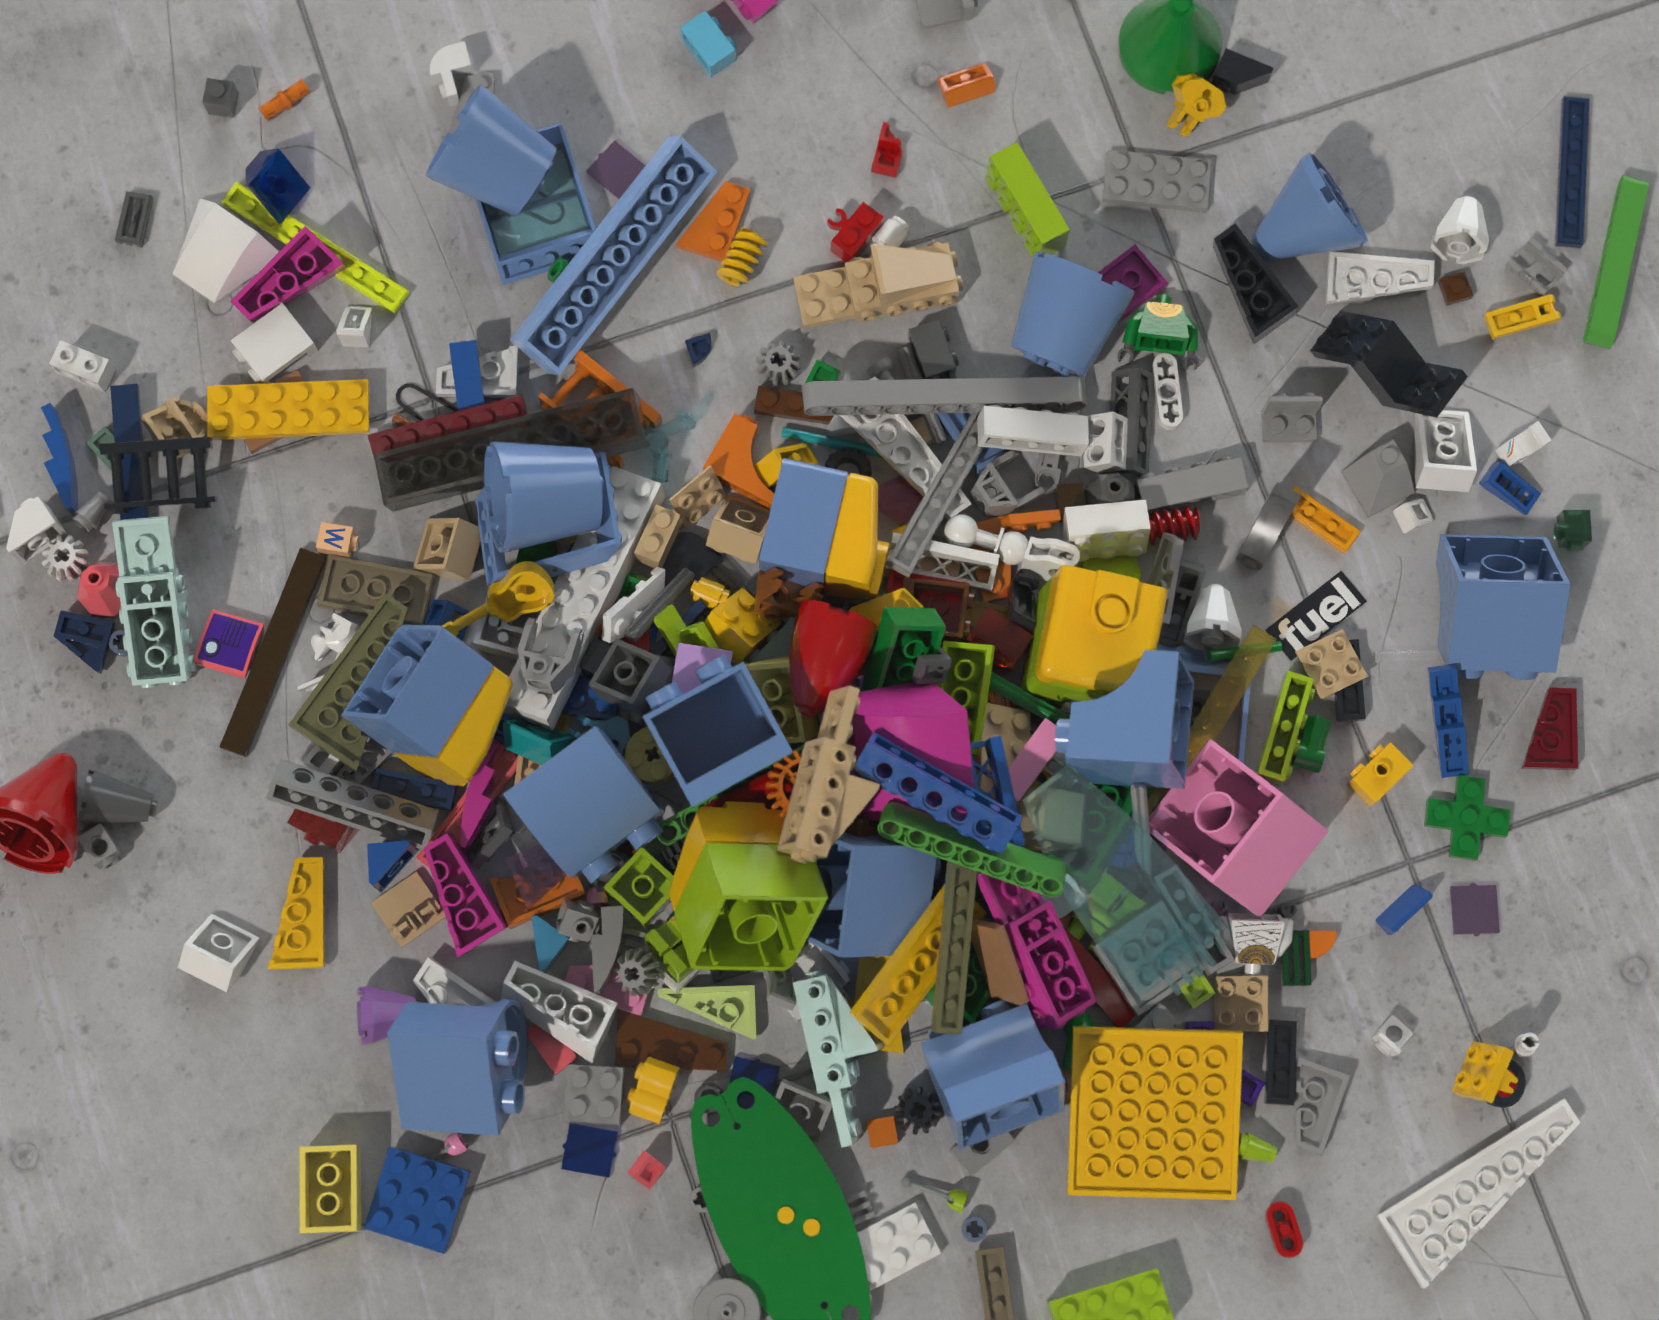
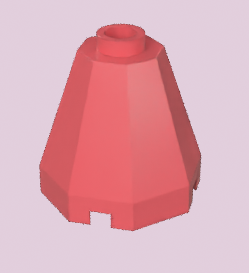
[77,562,121,619]

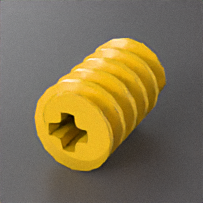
[716,228,768,287]

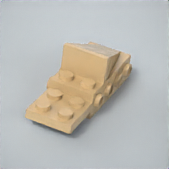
[793,242,963,329]
[777,686,880,863]

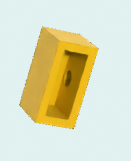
[1347,742,1414,807]

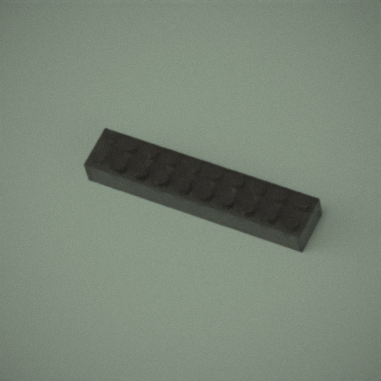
[373,388,650,512]

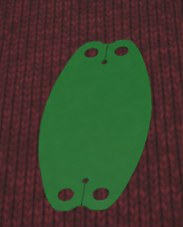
[691,1077,871,1320]

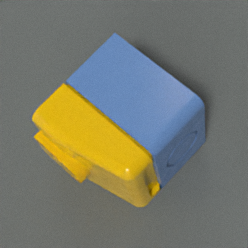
[759,458,890,600]
[341,625,513,786]

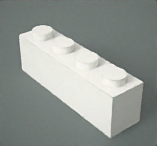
[977,405,1089,457]

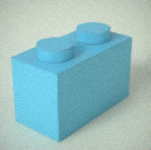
[680,11,737,77]

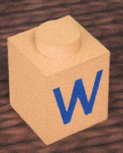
[316,522,360,558]

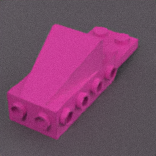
[976,872,1097,1031]

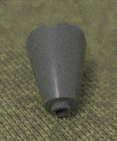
[78,769,158,824]

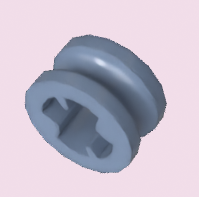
[108,630,128,657]
[961,1216,987,1242]

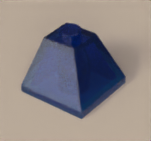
[245,148,311,224]

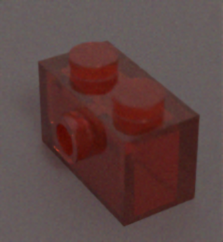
[966,606,1033,669]
[287,809,354,853]

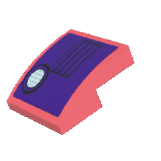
[193,610,264,679]

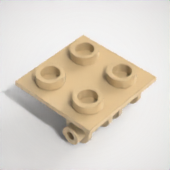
[669,466,727,529]
[1295,629,1368,700]
[371,871,446,948]
[1214,976,1269,1033]

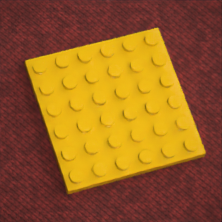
[1067,1026,1243,1200]

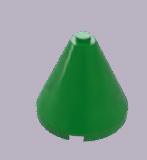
[1118,0,1222,94]

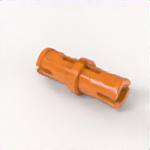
[258,79,311,121]

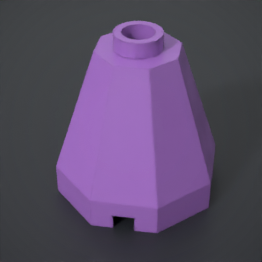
[357,986,416,1045]

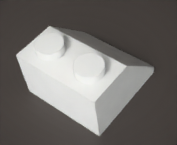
[6,496,68,565]
[178,914,260,992]

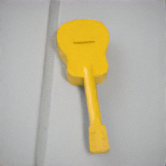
[442,561,554,637]

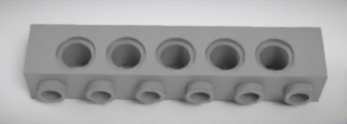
[266,759,439,850]

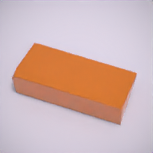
[937,63,996,107]

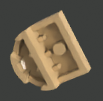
[141,397,207,459]

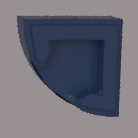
[685,333,712,367]

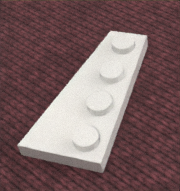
[1325,251,1435,305]

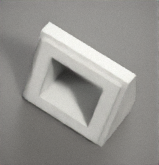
[1393,498,1434,533]

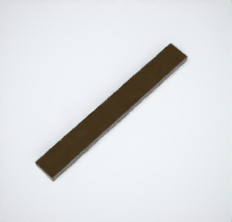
[219,547,327,757]

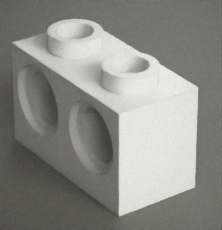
[49,340,116,393]
[1083,411,1128,474]

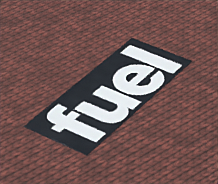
[1265,571,1367,661]

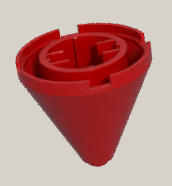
[0,753,78,874]

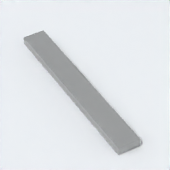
[885,412,983,578]

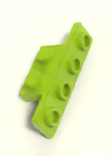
[653,605,719,657]

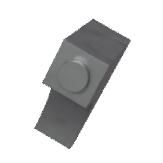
[1236,483,1301,570]

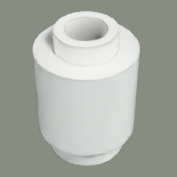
[872,216,910,247]

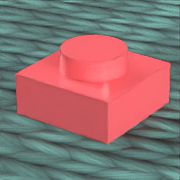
[627,1150,666,1190]

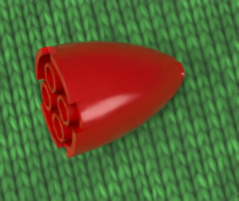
[789,600,878,717]

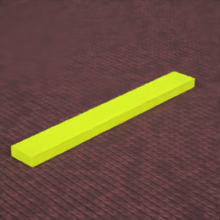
[221,182,410,314]

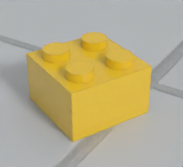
[704,587,782,665]

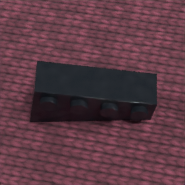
[1213,223,1299,344]

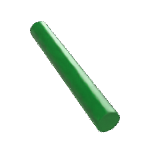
[1206,641,1282,661]

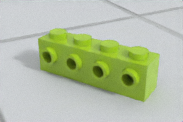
[1255,671,1315,787]

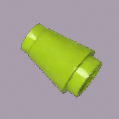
[1238,1132,1277,1163]

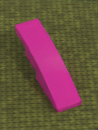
[460,738,501,852]

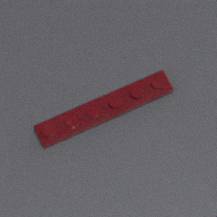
[367,394,530,461]

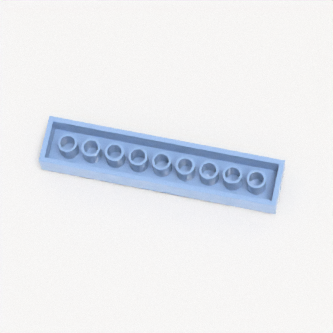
[509,136,718,375]

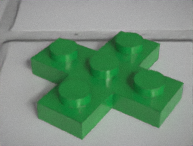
[1424,775,1510,861]

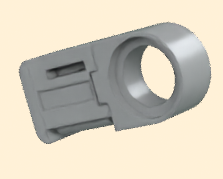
[1034,453,1062,495]

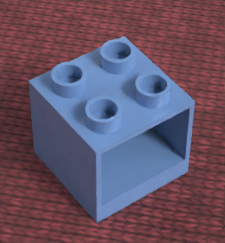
[643,654,793,807]

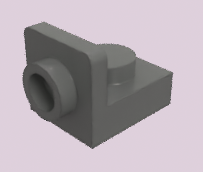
[912,647,952,684]

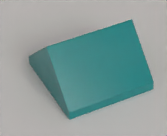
[502,718,574,765]

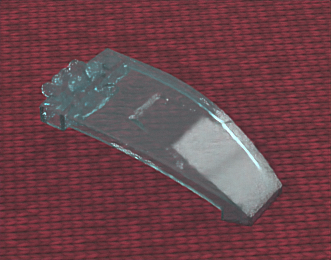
[1022,765,1227,997]

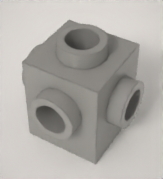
[554,898,600,942]

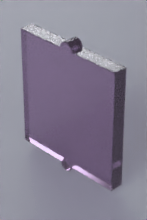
[586,140,646,199]
[1450,883,1500,937]

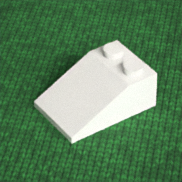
[1414,410,1477,492]

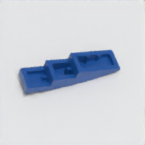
[449,340,491,454]
[40,403,78,516]
[1428,664,1469,778]

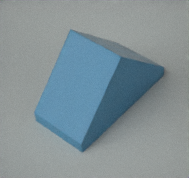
[532,915,569,973]

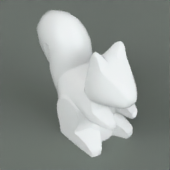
[311,613,360,661]

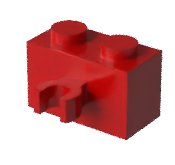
[827,202,884,262]

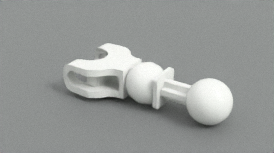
[944,515,1080,582]

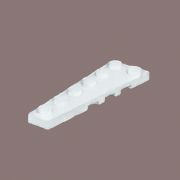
[840,376,971,520]

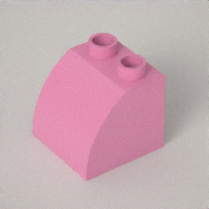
[1149,739,1329,918]

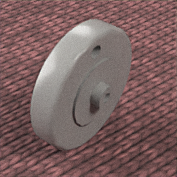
[693,1278,761,1320]

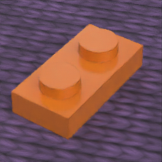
[1000,509,1061,533]

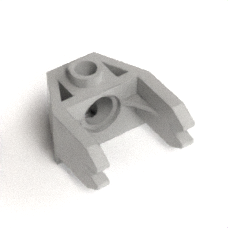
[969,450,1045,517]
[518,618,584,695]

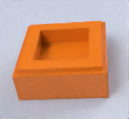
[866,1116,898,1149]

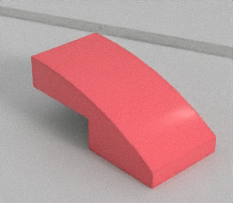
[527,1023,579,1075]

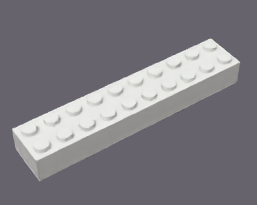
[504,466,666,731]

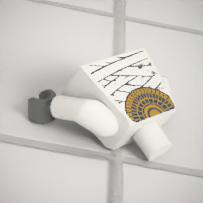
[1210,901,1297,976]

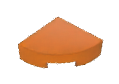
[1309,930,1337,959]

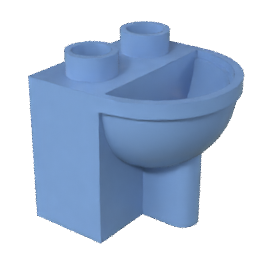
[387,999,528,1136]

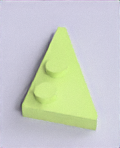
[657,985,757,1040]

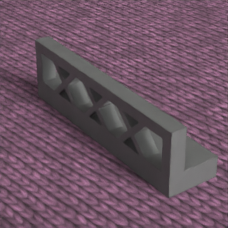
[1108,367,1153,477]

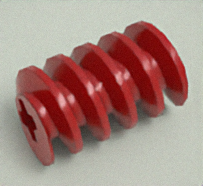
[1149,506,1200,546]

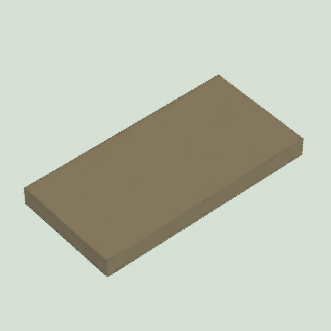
[317,554,435,625]

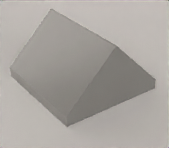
[775,1079,832,1142]

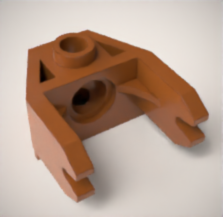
[754,567,824,621]

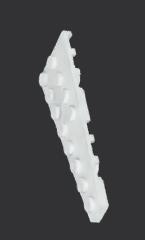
[1376,1099,1580,1289]

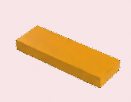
[1290,486,1361,555]

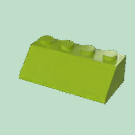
[937,641,995,756]

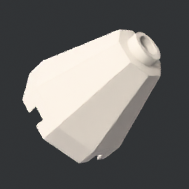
[1430,196,1489,265]
[1183,584,1242,650]

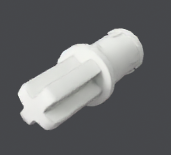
[1512,1033,1539,1057]

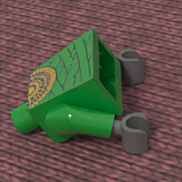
[1118,295,1200,371]

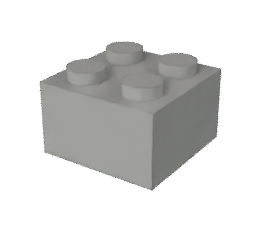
[563,1064,625,1126]

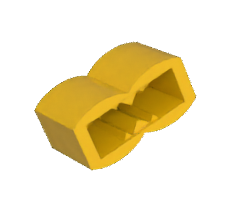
[626,1056,680,1124]

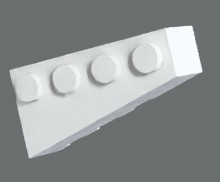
[501,961,617,1063]

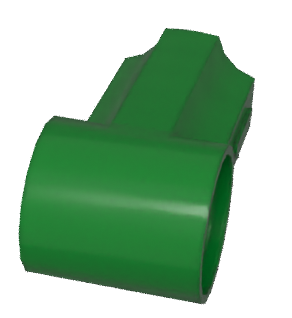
[1292,715,1331,773]

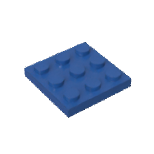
[363,1146,471,1254]

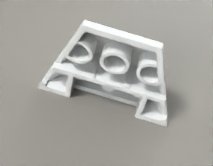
[173,198,279,304]

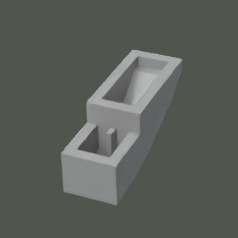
[591,906,624,995]

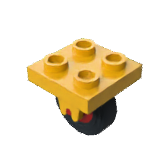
[1451,1041,1526,1108]

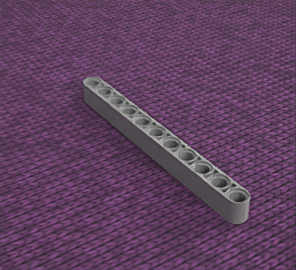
[802,377,1088,416]

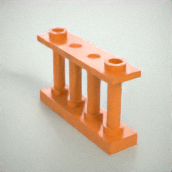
[538,350,662,469]

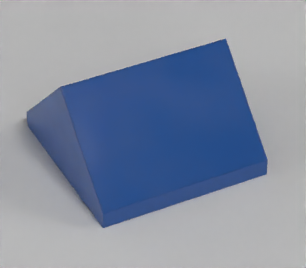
[367,840,418,893]

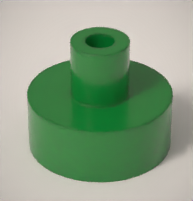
[547,257,570,283]

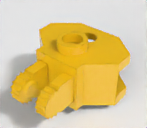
[1167,73,1226,137]

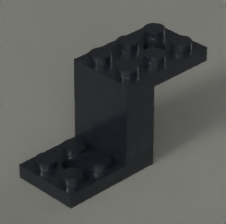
[1310,311,1468,418]

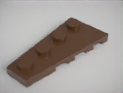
[615,1009,728,1072]

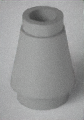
[72,492,111,533]

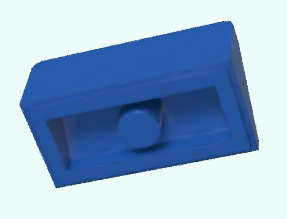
[1375,885,1433,935]

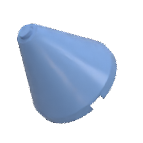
[1251,153,1368,261]

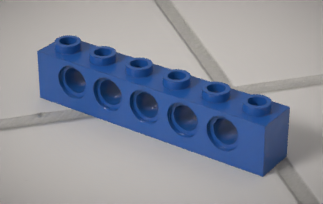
[853,732,1022,854]

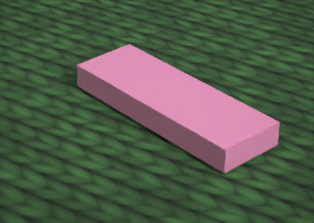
[1008,718,1056,802]

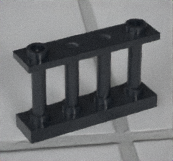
[99,437,217,514]

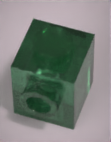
[1554,510,1592,552]

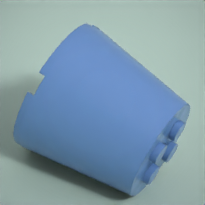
[426,84,556,216]
[1011,251,1135,377]
[484,442,604,553]

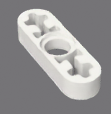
[1152,353,1183,430]

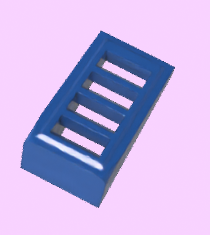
[1479,461,1541,515]

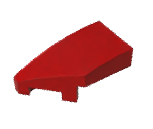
[871,122,903,178]

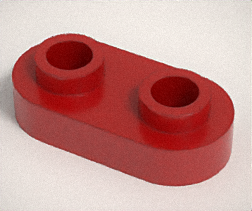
[1265,1202,1303,1258]

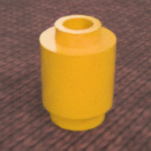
[689,577,731,610]

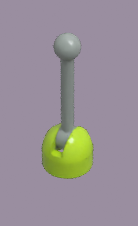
[901,1176,969,1213]

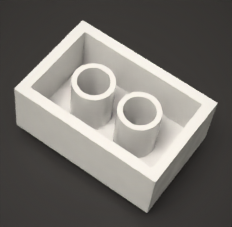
[1062,500,1150,562]

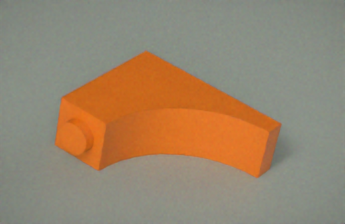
[703,413,774,510]

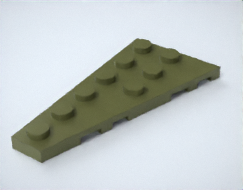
[288,593,408,772]

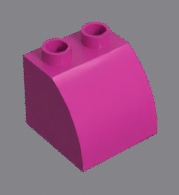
[845,681,974,821]

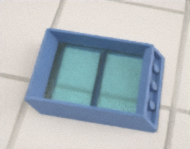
[476,123,596,285]

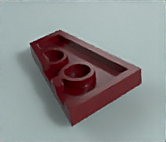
[1521,687,1578,770]

